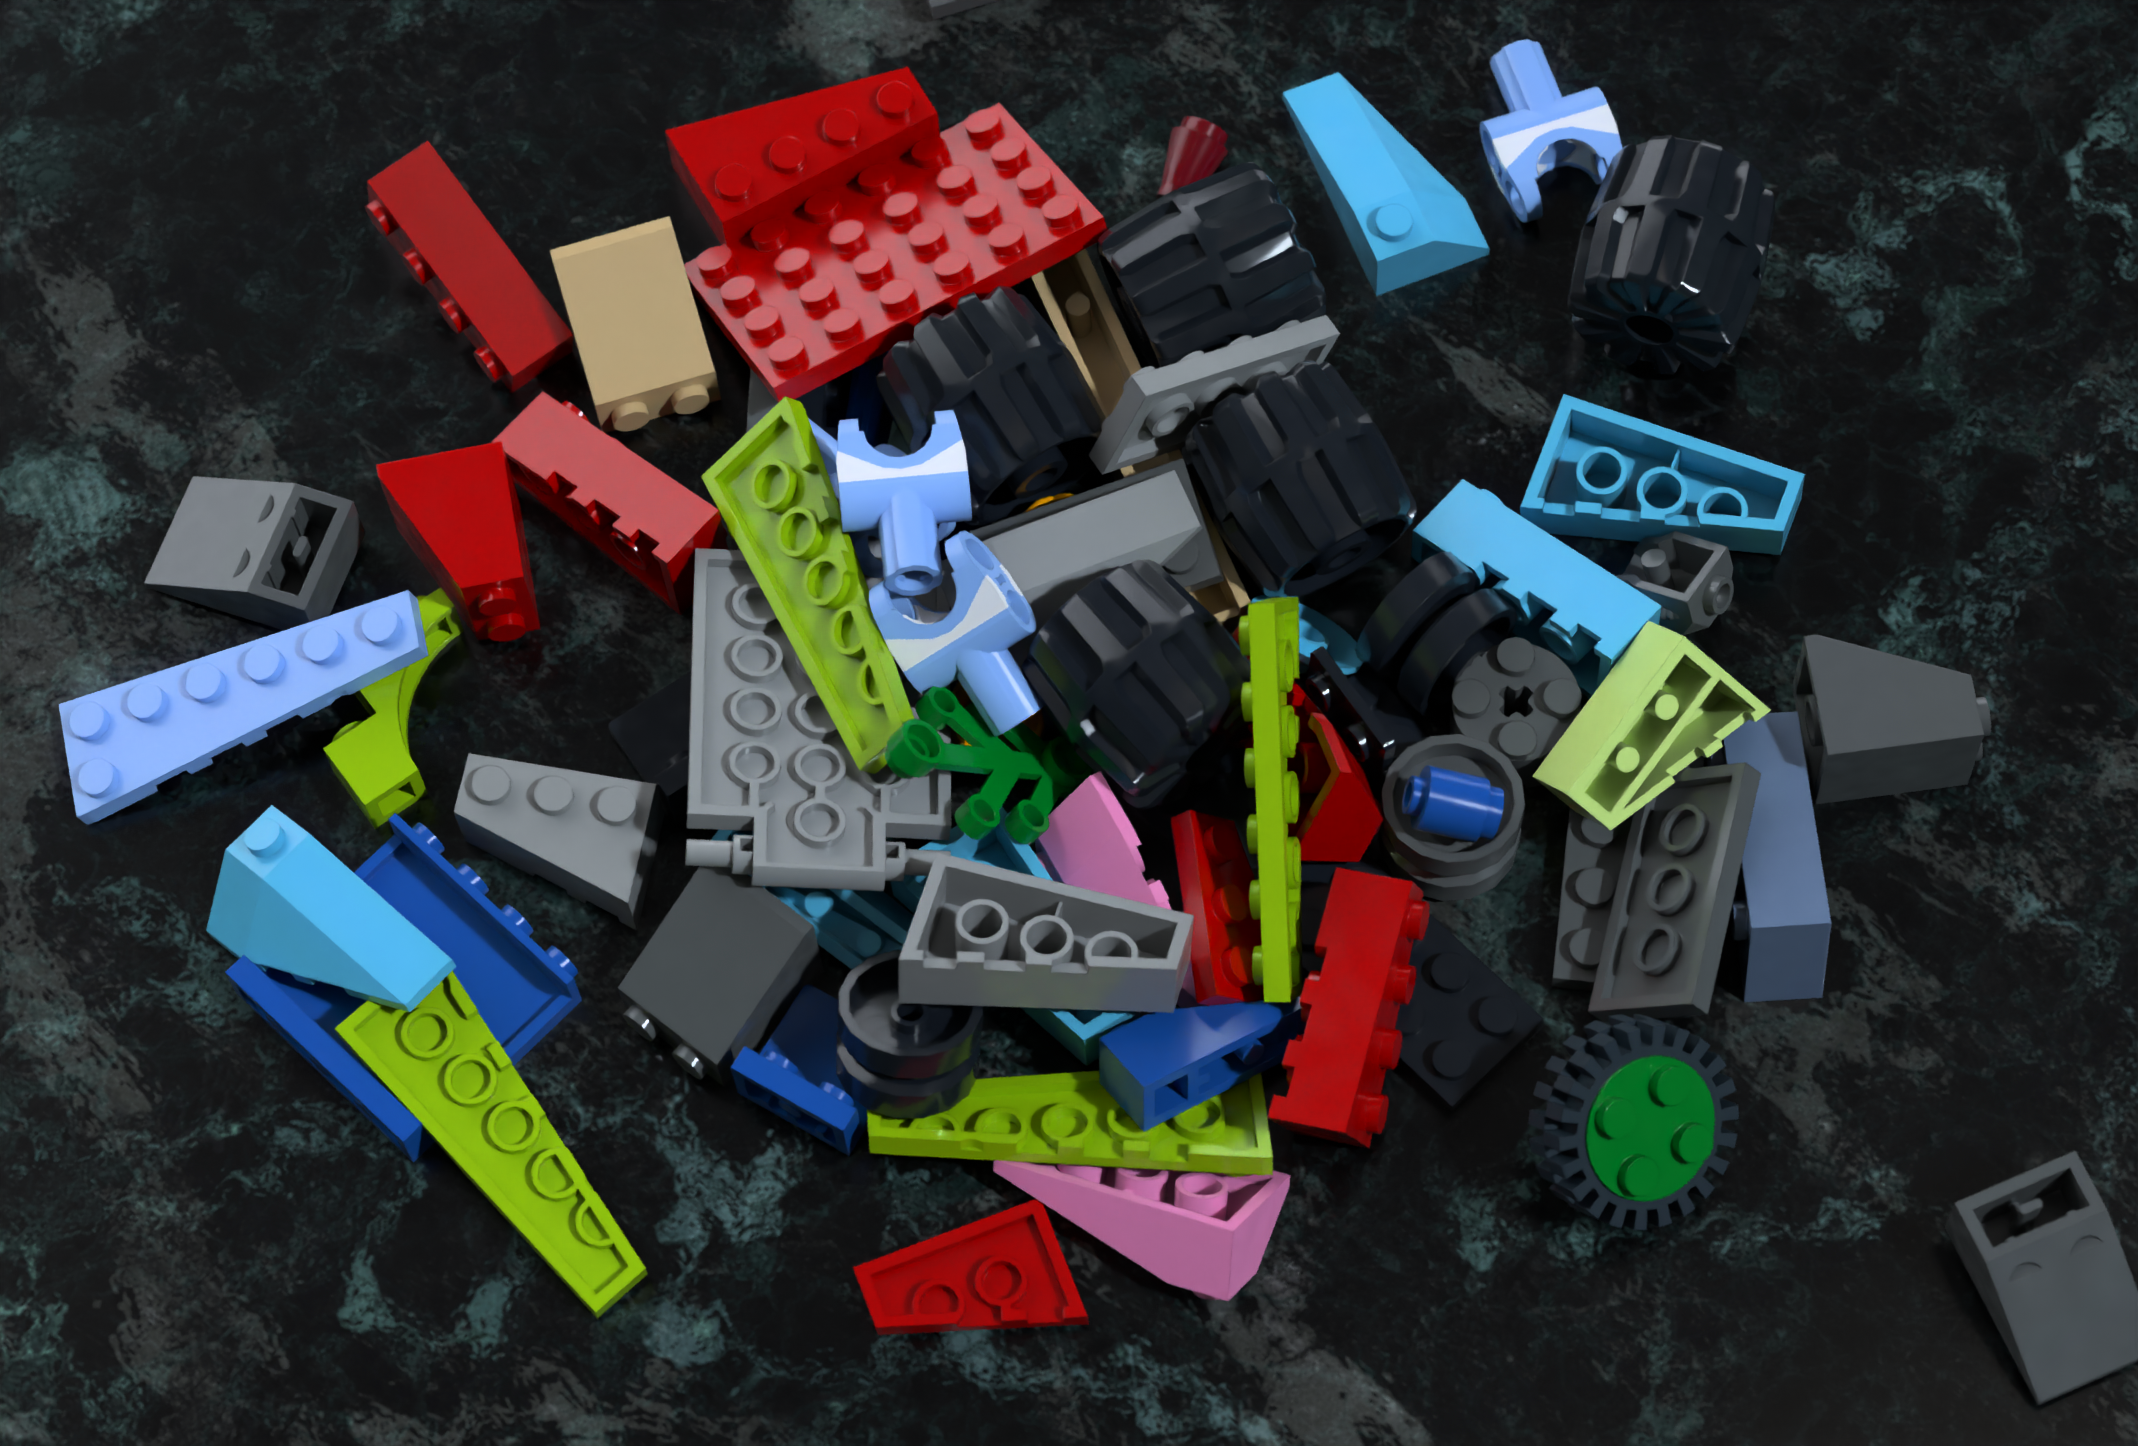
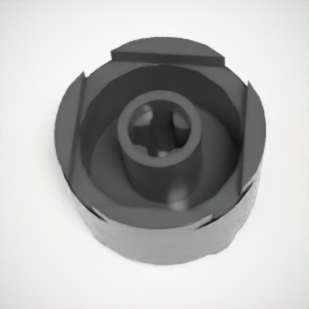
[1449,637,1582,788]

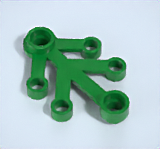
[885,686,1092,845]

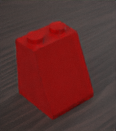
[376,441,540,642]

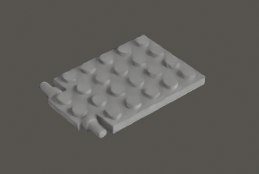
[686,548,951,891]

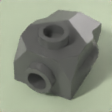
[1616,531,1734,636]

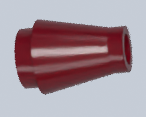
[1156,116,1228,199]

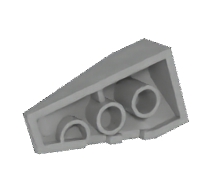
[941,470,1203,670]

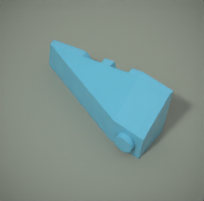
[1283,72,1489,296]
[206,805,457,1012]

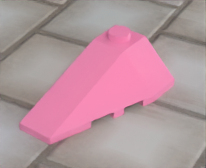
[1035,771,1208,1008]
[993,1160,1290,1302]

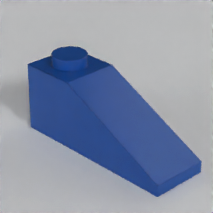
[1099,997,1307,1132]

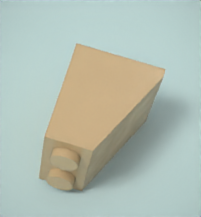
[549,216,721,433]

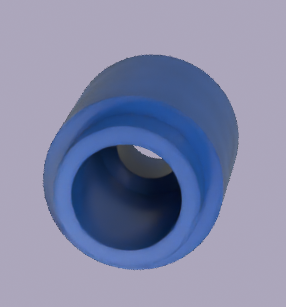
[1402,765,1504,842]

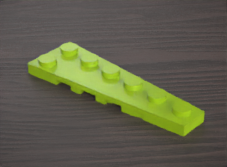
[701,396,915,774]
[1239,597,1302,1002]
[335,971,647,1319]
[867,1071,1273,1177]

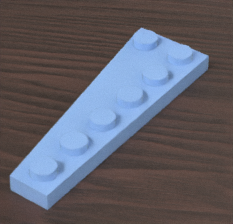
[59,590,429,825]

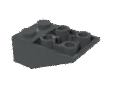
[144,476,366,630]
[1945,1151,2138,1405]

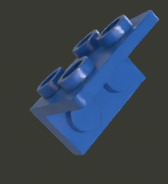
[730,984,868,1156]

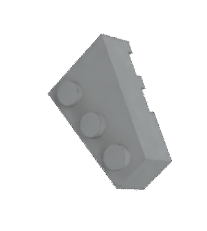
[454,753,665,930]

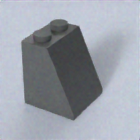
[1792,635,1991,805]
[618,866,824,1086]

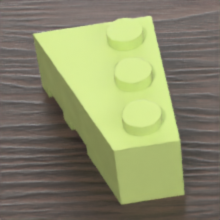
[1532,621,1771,830]

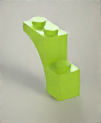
[323,587,464,829]

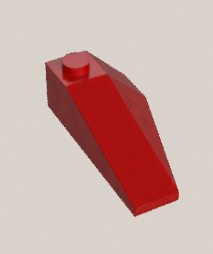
[1232,627,1384,862]

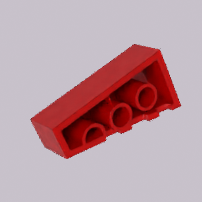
[365,141,573,393]

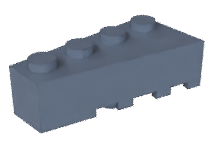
[1707,711,1831,1002]

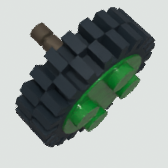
[1529,1014,1739,1230]

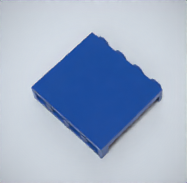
[225,813,582,1162]

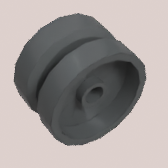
[1378,734,1525,901]

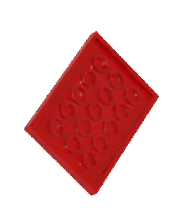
[684,103,1108,403]

